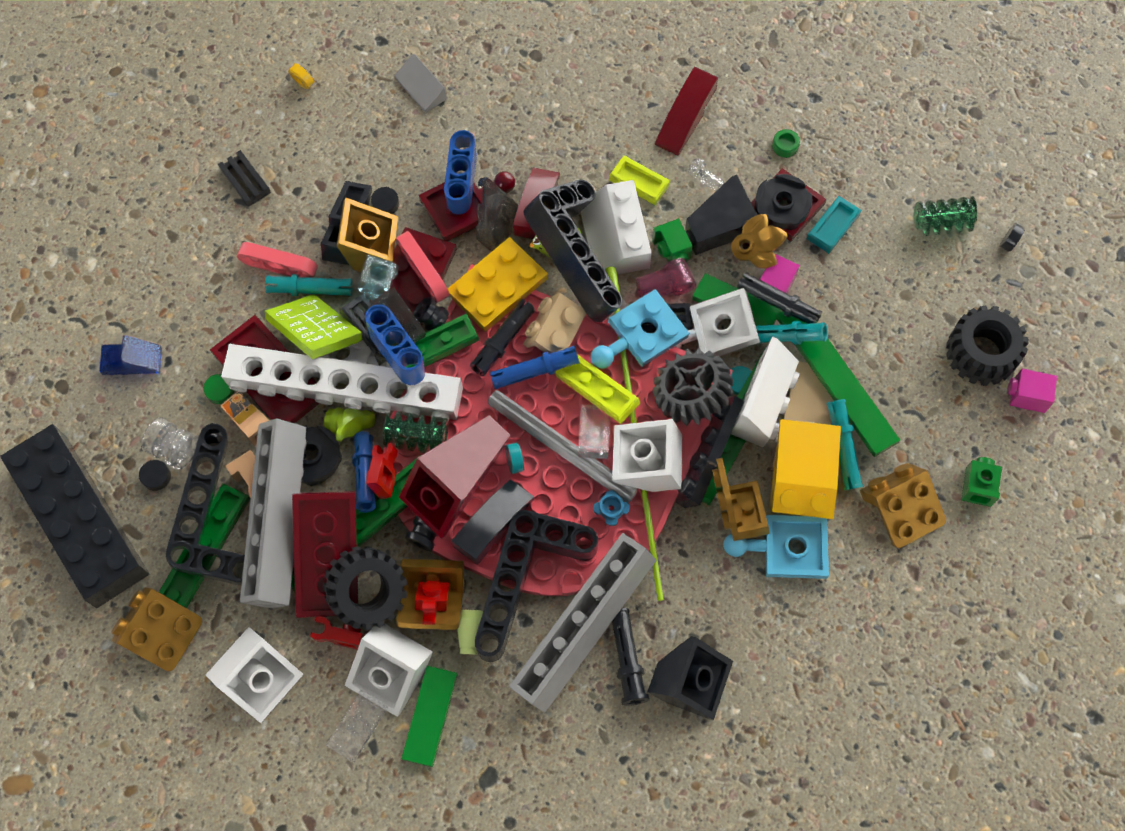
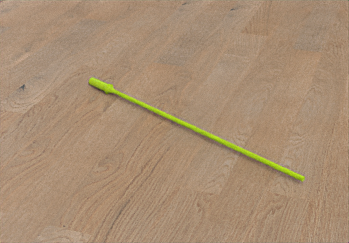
[605,267,664,601]

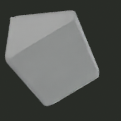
[394,54,447,113]

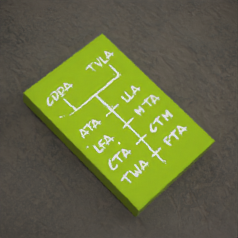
[265,294,362,359]

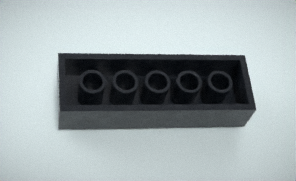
[0,424,150,608]

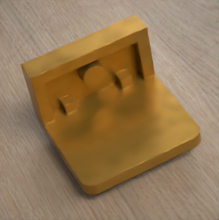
[712,458,770,541]
[860,463,946,548]
[396,559,464,630]
[111,587,202,671]

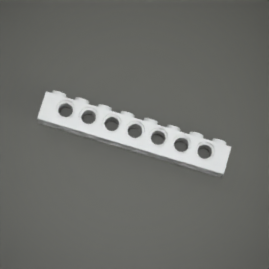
[221,344,463,422]

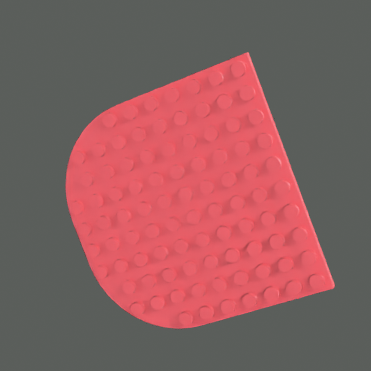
[383,264,733,596]

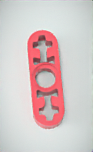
[395,231,450,303]
[237,242,318,278]

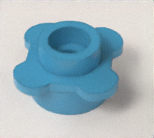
[593,490,630,526]

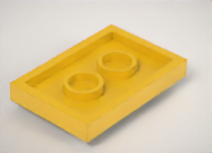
[447,237,548,332]

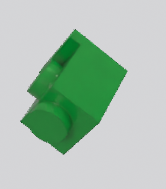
[652,218,692,267]
[961,457,1002,507]

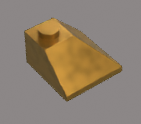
[337,198,398,279]

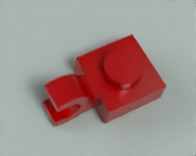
[366,443,398,499]
[415,581,450,625]
[310,616,364,650]

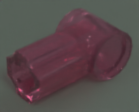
[635,258,697,298]

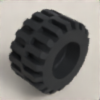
[946,305,1029,386]
[323,546,407,630]

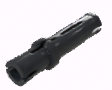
[737,272,822,324]
[470,299,535,376]

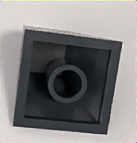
[647,636,733,720]

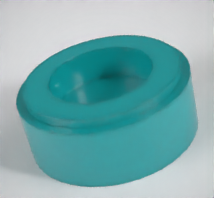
[731,366,751,395]
[505,443,524,474]

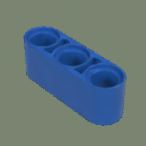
[444,130,477,214]
[365,305,425,385]

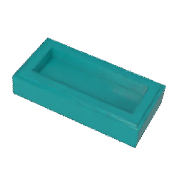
[806,196,862,254]

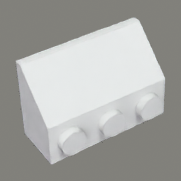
[580,180,652,275]
[731,337,800,447]

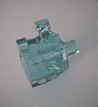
[358,255,399,307]

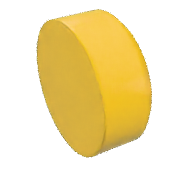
[288,63,315,89]

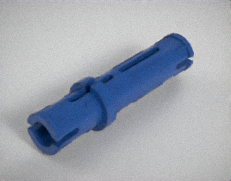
[490,346,580,389]
[352,431,376,513]

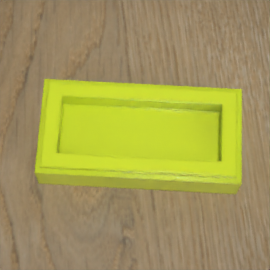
[609,155,670,206]

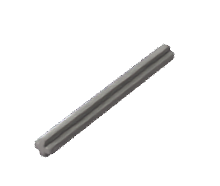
[488,390,637,503]

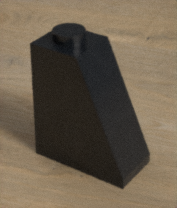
[685,175,757,255]

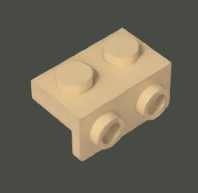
[523,293,586,354]

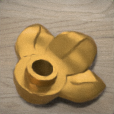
[731,214,787,269]

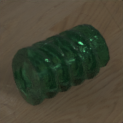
[913,196,977,237]
[383,411,448,453]

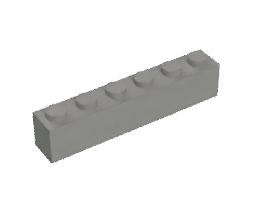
[240,418,306,608]
[509,532,656,713]

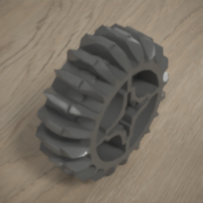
[653,348,733,426]

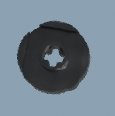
[755,174,812,230]
[301,425,342,486]

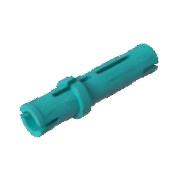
[265,274,353,296]
[756,321,828,345]
[826,399,864,490]

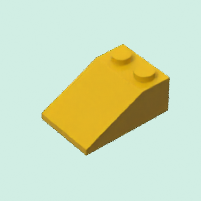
[769,419,841,519]

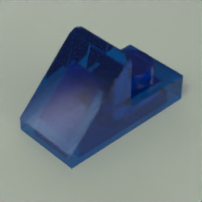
[99,335,162,375]

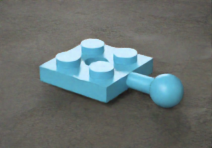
[590,289,690,369]
[723,515,829,579]

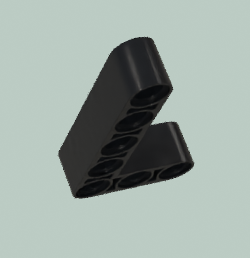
[523,179,622,322]
[166,423,245,586]
[475,510,598,662]

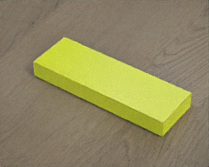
[555,354,640,424]

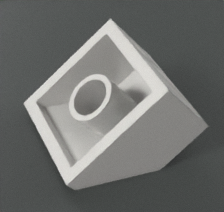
[612,419,682,492]
[345,624,433,717]
[206,627,303,723]

